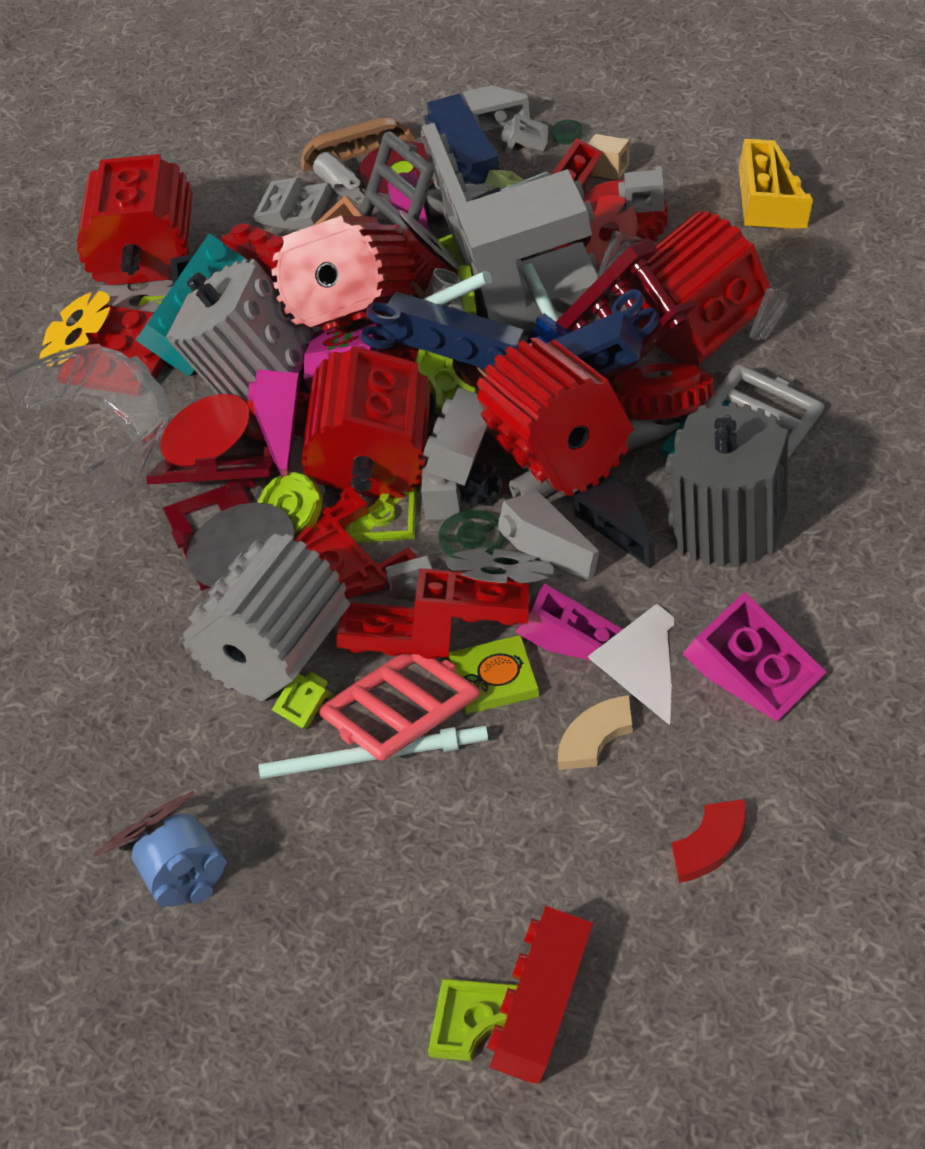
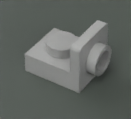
[501,114,548,154]
[385,556,439,599]

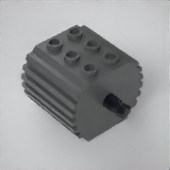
[666,402,788,567]

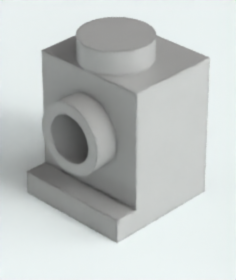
[618,166,665,213]

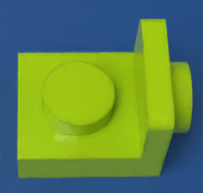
[272,671,334,730]

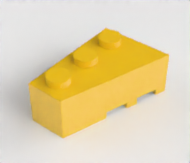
[739,139,813,229]

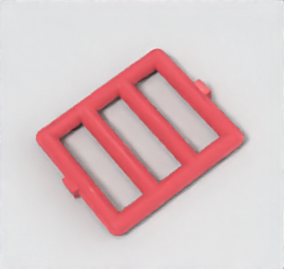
[318,654,480,761]

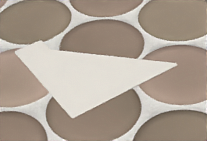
[588,604,674,725]

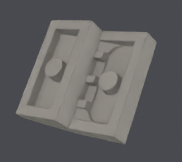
[253,177,332,229]

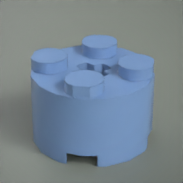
[131,813,227,907]

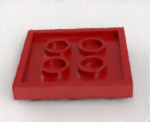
[57,304,166,398]

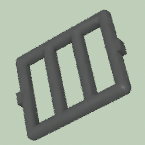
[361,132,434,229]

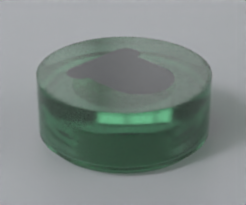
[552,119,582,145]

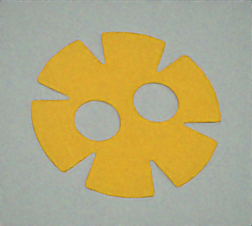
[39,291,110,364]

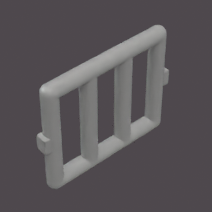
[704,364,825,459]

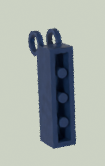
[424,93,500,185]
[548,289,660,375]
[361,291,523,369]

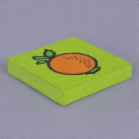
[449,635,539,714]

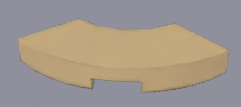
[558,695,633,770]

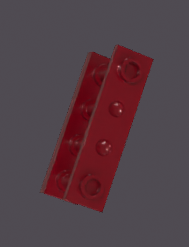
[553,239,697,384]

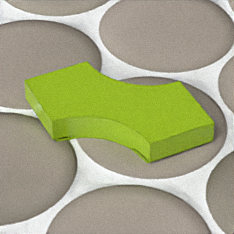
[415,349,477,415]

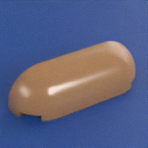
[301,117,414,172]

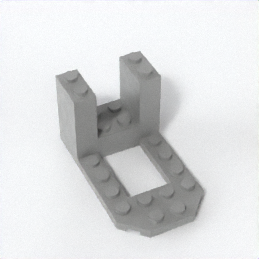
[421,123,603,333]

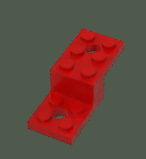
[336,568,529,659]

